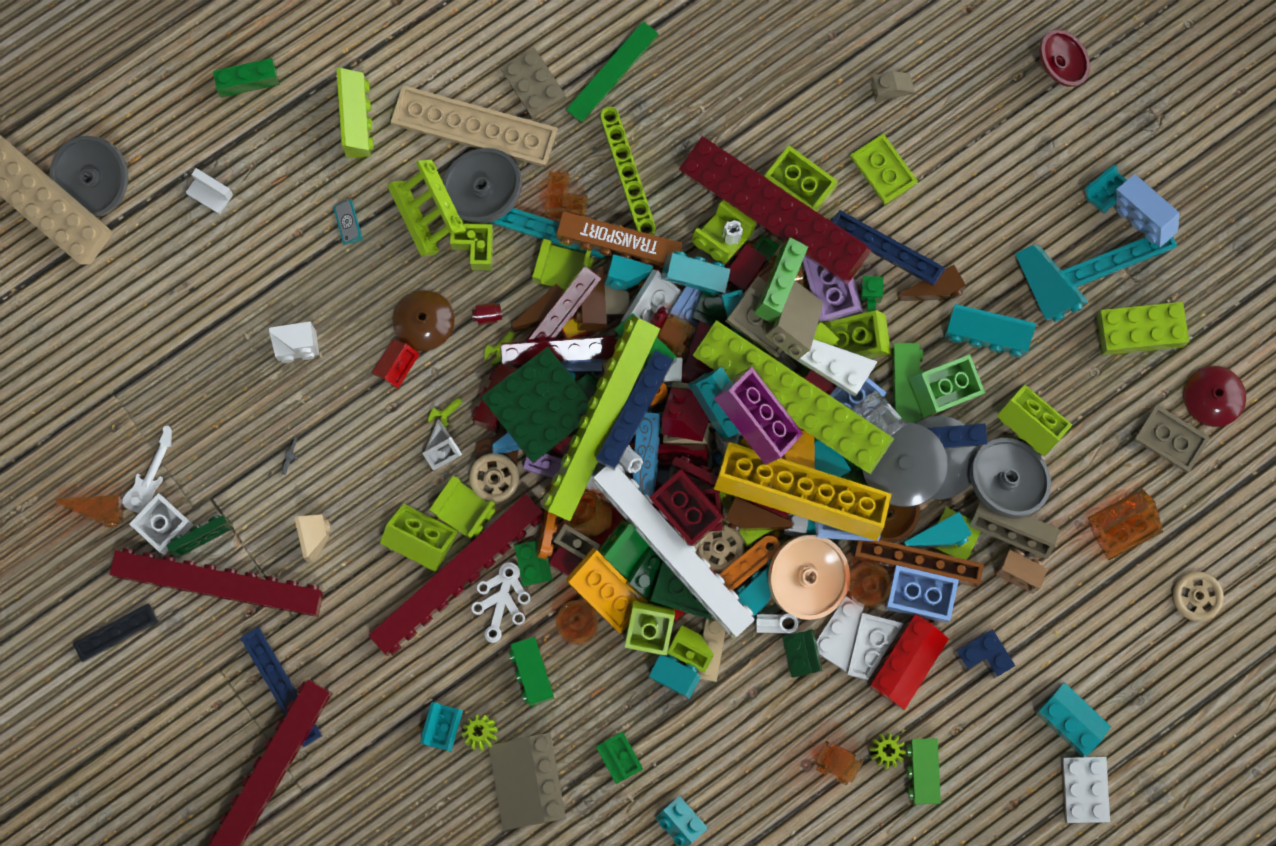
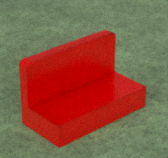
[372,339,420,388]

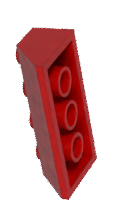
[868,614,949,711]

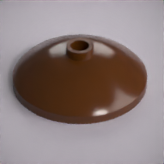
[393,290,455,351]
[879,504,920,543]

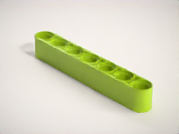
[601,107,655,236]

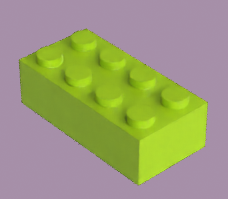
[1096,302,1189,356]

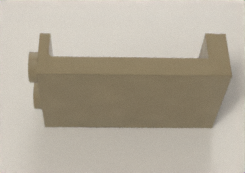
[766,281,824,360]

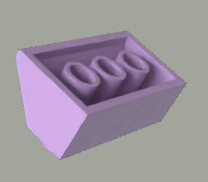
[803,256,864,322]

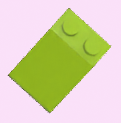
[823,310,891,359]

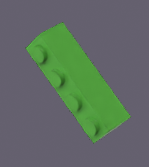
[754,238,808,323]
[892,343,924,423]

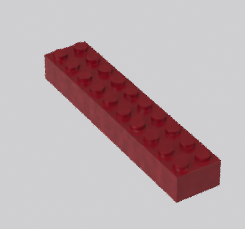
[679,136,871,285]

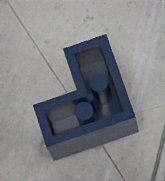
[953,629,1016,679]

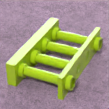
[387,160,466,257]

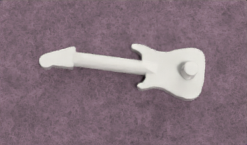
[122,426,172,514]

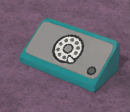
[333,199,363,245]

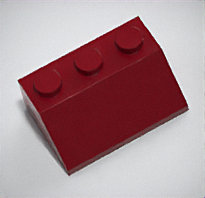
[471,364,517,434]

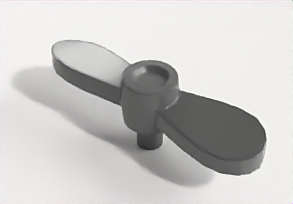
[282,437,299,475]

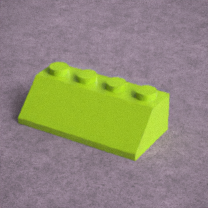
[336,68,374,159]

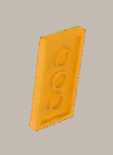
[565,548,648,634]

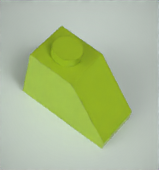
[667,625,714,673]

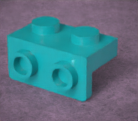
[1085,165,1127,214]
[420,702,463,752]
[656,796,708,846]

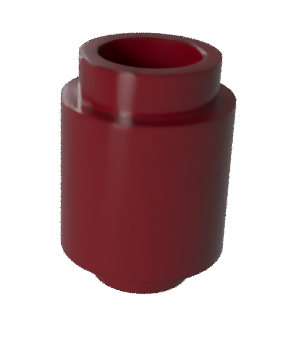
[472,302,502,325]

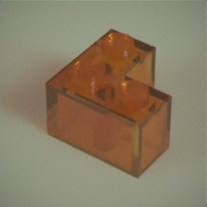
[545,171,588,219]

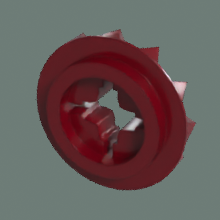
[650,306,669,335]

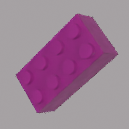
[714,367,803,465]

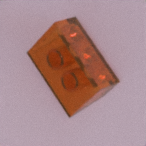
[1088,489,1163,560]

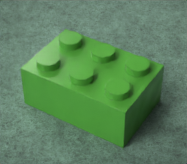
[908,354,985,417]

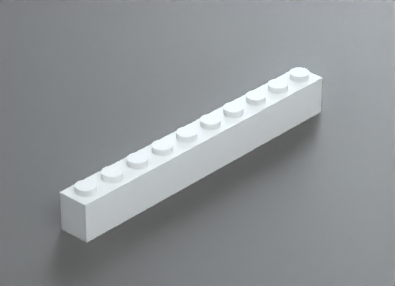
[591,464,755,638]

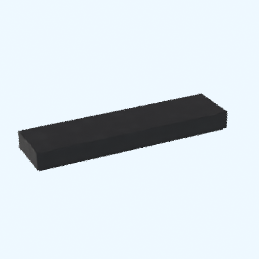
[72,603,159,663]

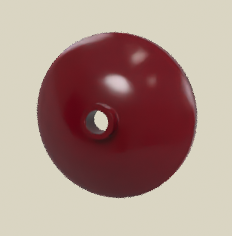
[1039,30,1090,87]
[1183,366,1246,427]

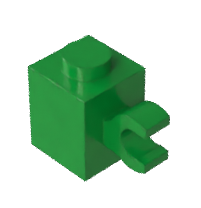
[860,276,884,313]

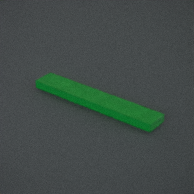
[566,21,659,124]

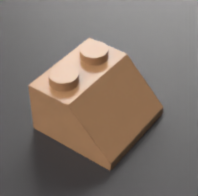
[995,549,1047,594]

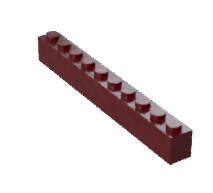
[368,494,543,656]
[109,548,324,617]
[208,680,333,846]

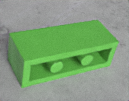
[906,738,941,805]

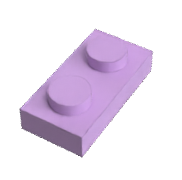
[523,454,562,479]

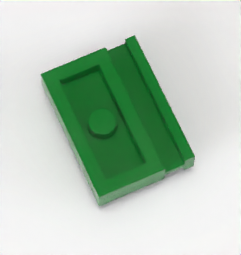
[514,541,553,587]
[596,732,643,785]

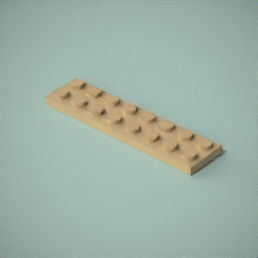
[391,85,558,167]

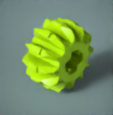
[462,714,498,751]
[869,732,906,769]

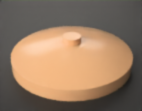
[768,535,850,620]

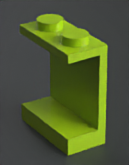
[692,200,756,265]
[532,239,594,290]
[429,475,496,540]

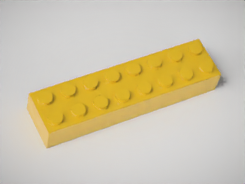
[714,442,891,541]

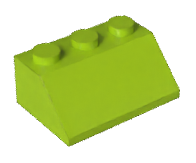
[997,385,1072,457]
[380,503,459,572]

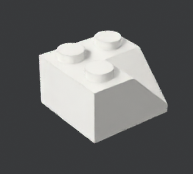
[269,321,319,363]
[129,493,194,555]

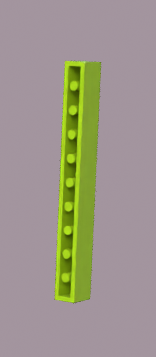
[542,316,660,521]

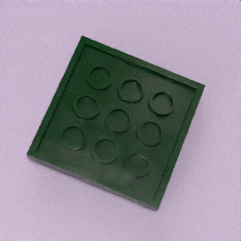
[481,347,590,464]

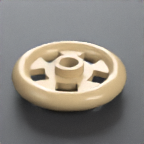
[469,453,519,502]
[695,524,745,573]
[1173,571,1224,622]

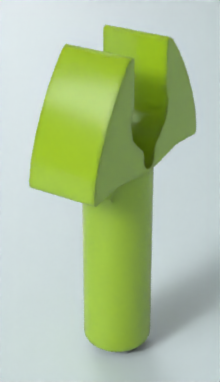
[484,331,515,366]
[428,397,463,428]

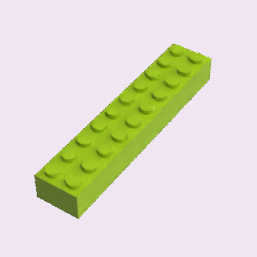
[693,320,894,474]

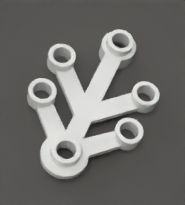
[471,563,531,643]

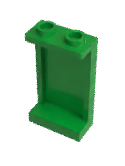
[598,520,655,580]

